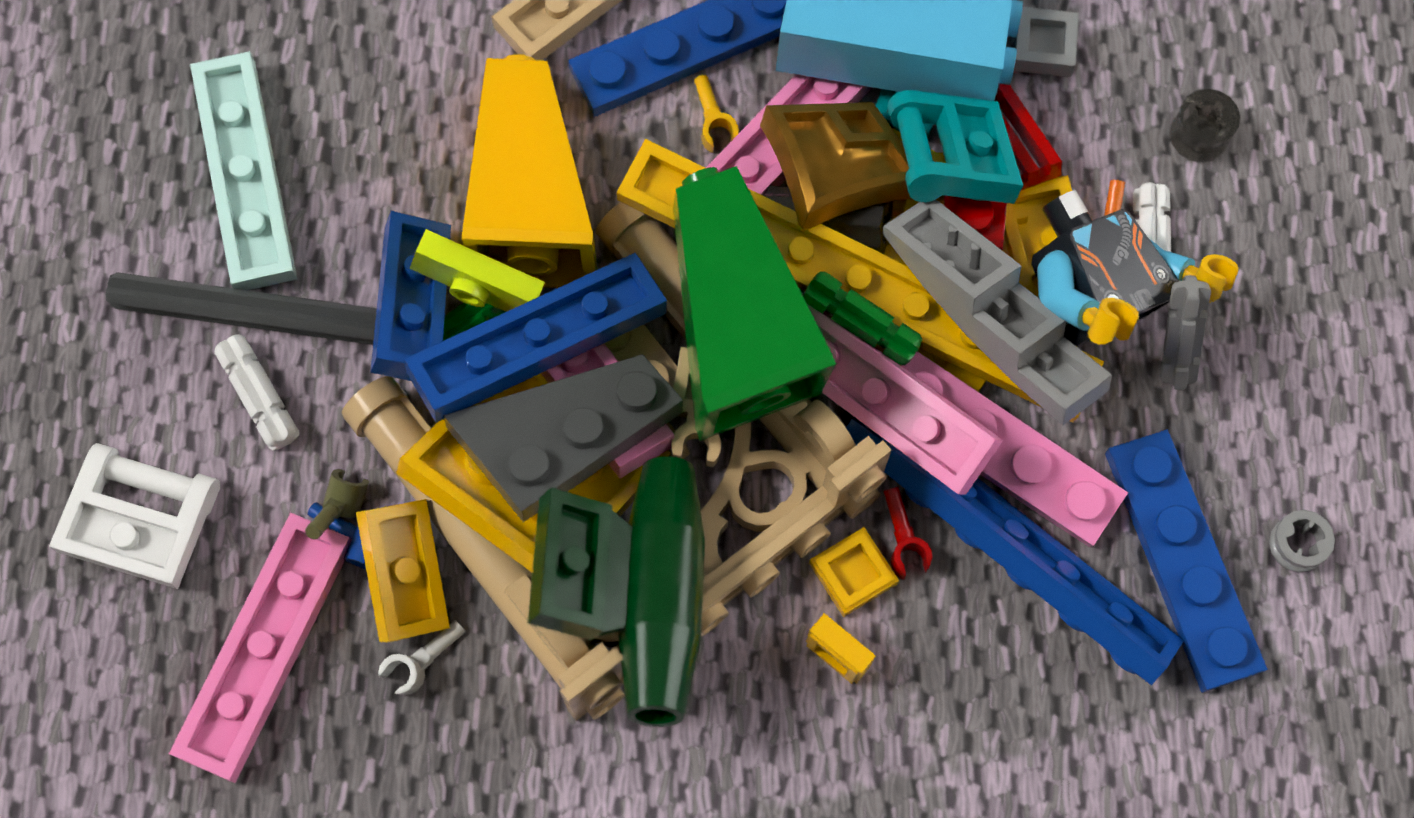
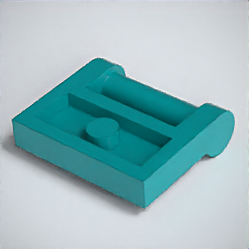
[887,90,1023,204]

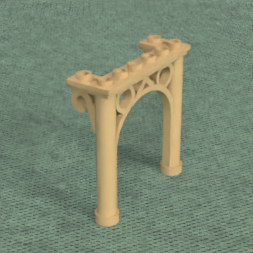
[342,202,892,721]

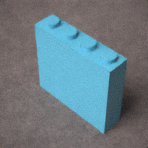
[776,0,1023,101]

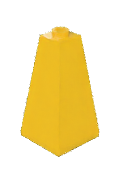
[462,54,598,288]

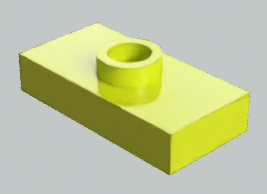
[410,229,545,312]

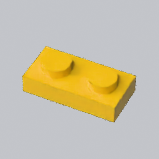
[356,499,450,642]

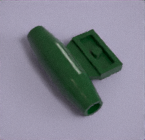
[528,456,705,727]

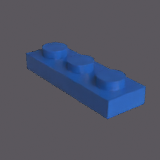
[370,211,451,381]

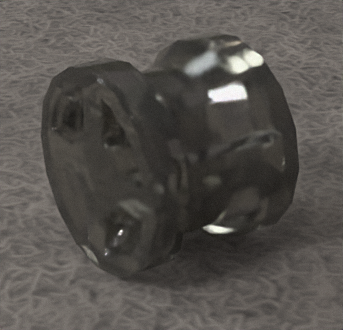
[1169,88,1241,163]

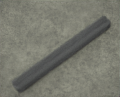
[106,272,377,345]

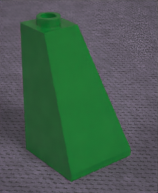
[673,166,836,441]

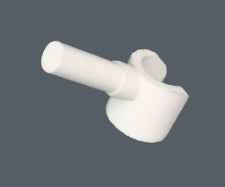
[378,620,465,695]

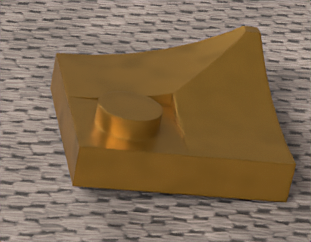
[760,102,912,229]

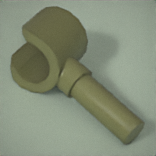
[305,469,369,540]

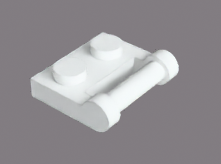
[49,443,220,589]

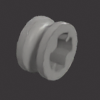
[1269,510,1335,572]

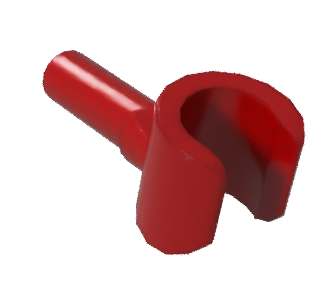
[883,486,933,580]

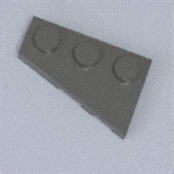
[443,354,683,523]

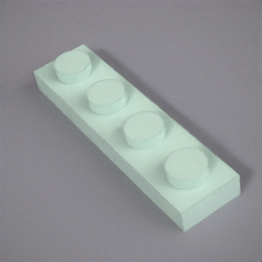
[190,51,297,290]

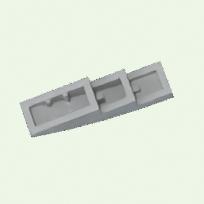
[883,200,1112,425]

